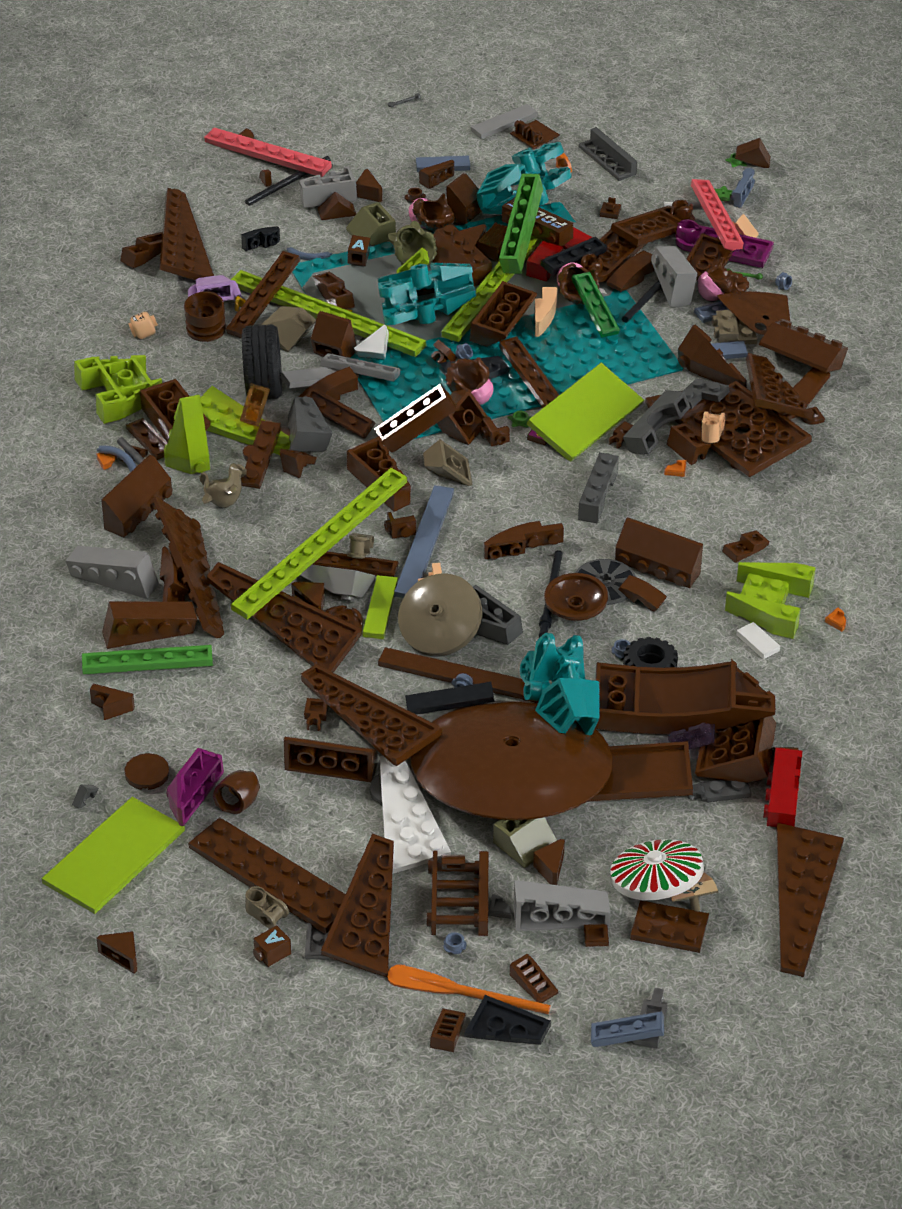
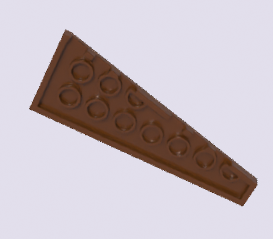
[159,188,214,280]
[150,496,224,638]
[207,562,362,673]
[301,664,442,766]
[776,823,844,977]

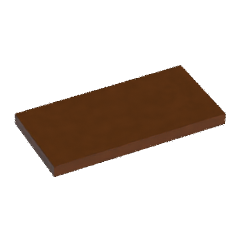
[587,741,693,802]

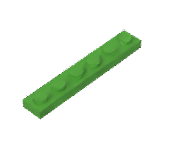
[82,645,213,674]

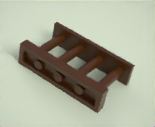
[427,851,489,936]

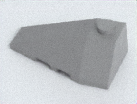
[300,565,375,601]

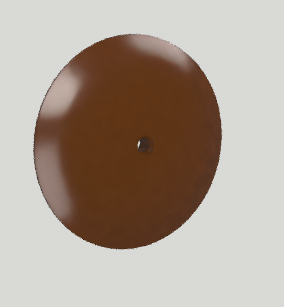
[411,701,612,820]

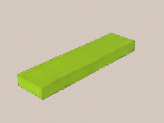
[363,575,398,639]

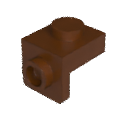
[480,417,510,447]
[384,512,416,539]

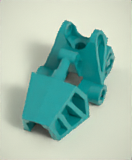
[477,142,572,214]
[378,263,476,325]
[520,633,599,735]

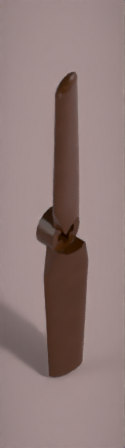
[730,367,831,470]

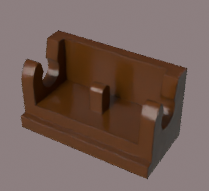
[666,423,711,465]

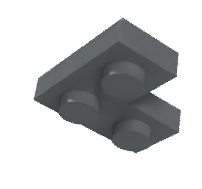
[683,378,730,409]

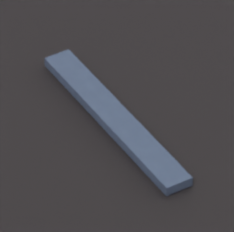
[394,485,454,598]

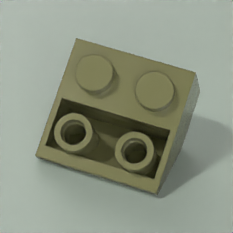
[346,202,396,246]
[493,817,557,868]

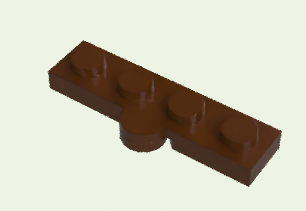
[241,420,281,489]

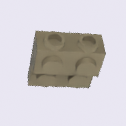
[712,310,757,344]

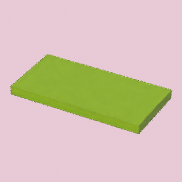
[527,363,644,462]
[41,797,185,914]

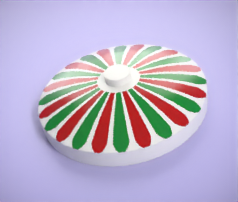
[610,839,704,900]

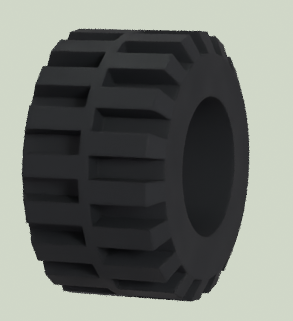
[623,637,678,668]

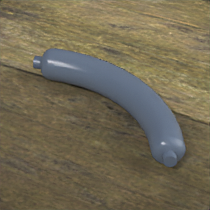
[287,247,332,260]
[97,445,136,472]

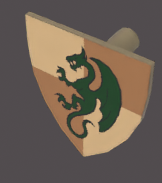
[671,872,718,911]

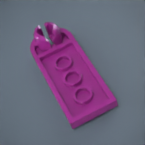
[675,219,774,268]

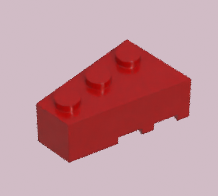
[763,747,803,827]

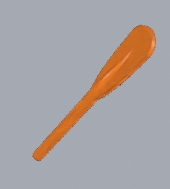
[387,965,551,1014]

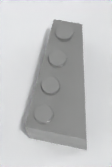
[513,880,610,931]

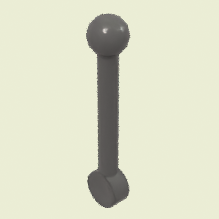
[388,93,421,107]

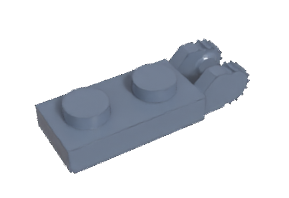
[731,168,755,208]

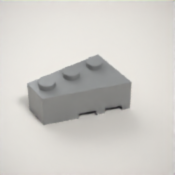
[299,166,357,208]
[651,246,697,307]

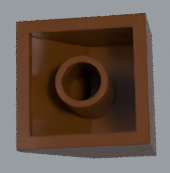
[446,173,482,224]
[437,389,488,445]

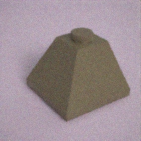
[261,306,316,352]
[423,439,472,486]

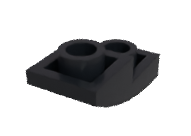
[241,226,280,251]

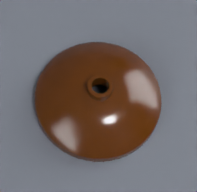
[544,573,608,621]

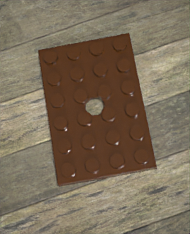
[675,381,812,478]

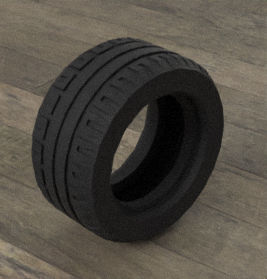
[242,324,282,400]

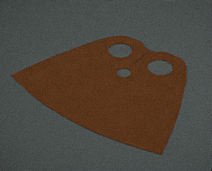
[716,291,790,335]

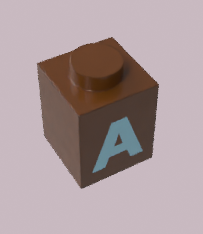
[347,235,370,266]
[253,925,291,967]

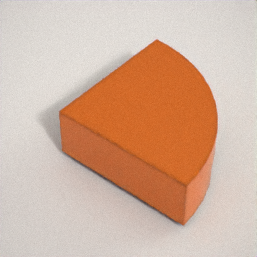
[556,153,572,172]
[96,453,117,470]
[664,460,687,477]
[825,607,846,632]

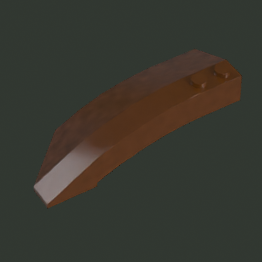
[595,659,776,734]

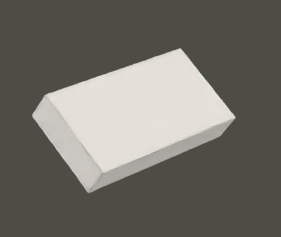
[736,622,780,659]

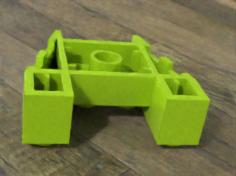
[74,355,162,424]
[725,562,816,639]

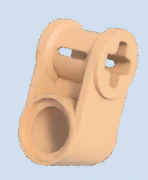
[702,411,725,443]

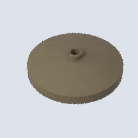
[398,573,482,656]

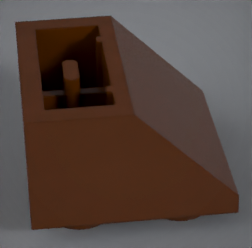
[311,311,357,358]

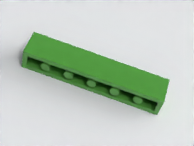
[499,174,543,274]

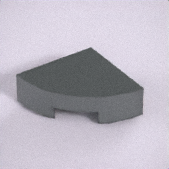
[72,784,99,808]
[488,894,512,919]

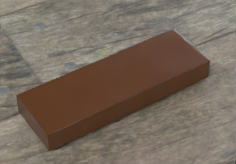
[126,418,168,460]

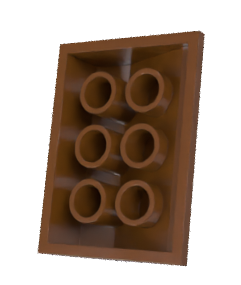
[695,716,776,783]

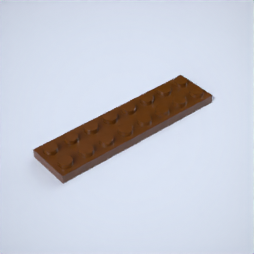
[188,817,345,934]

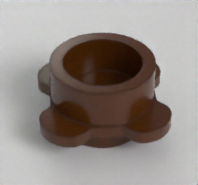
[404,187,426,203]

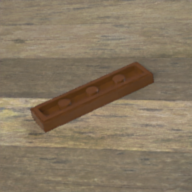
[305,386,376,439]
[312,551,398,577]

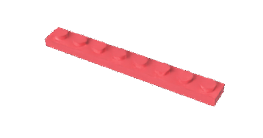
[204,127,332,177]
[691,179,744,251]

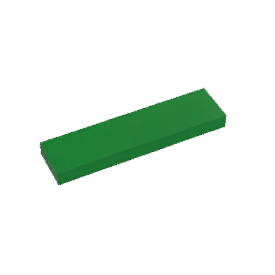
[572,272,620,338]

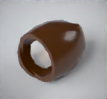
[213,770,260,814]

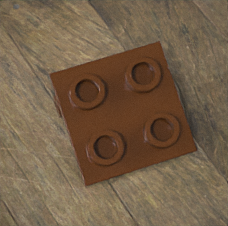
[510,120,560,149]

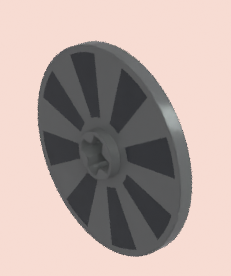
[575,559,636,605]

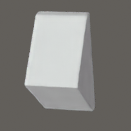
[354,325,389,359]

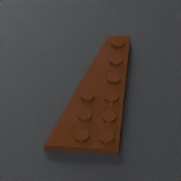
[746,353,814,420]
[321,833,394,978]

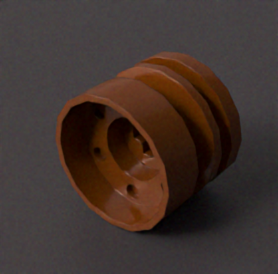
[184,292,226,342]

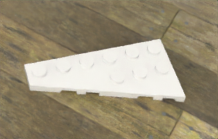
[379,756,451,874]

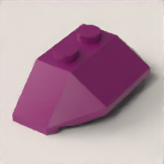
[166,748,224,826]

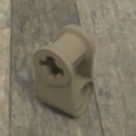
[347,533,374,558]
[245,886,289,929]

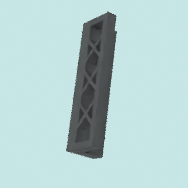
[578,127,637,181]

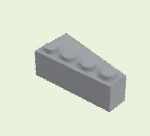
[65,546,159,599]

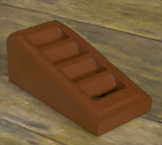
[419,160,454,189]
[509,954,558,1003]
[430,1008,466,1053]

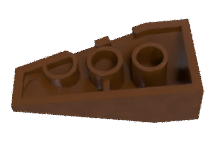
[678,324,747,388]

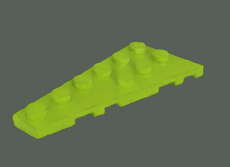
[201,386,291,455]

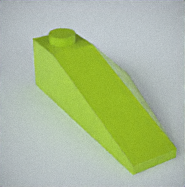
[164,395,210,474]

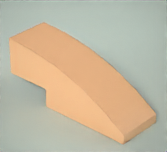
[534,287,557,337]

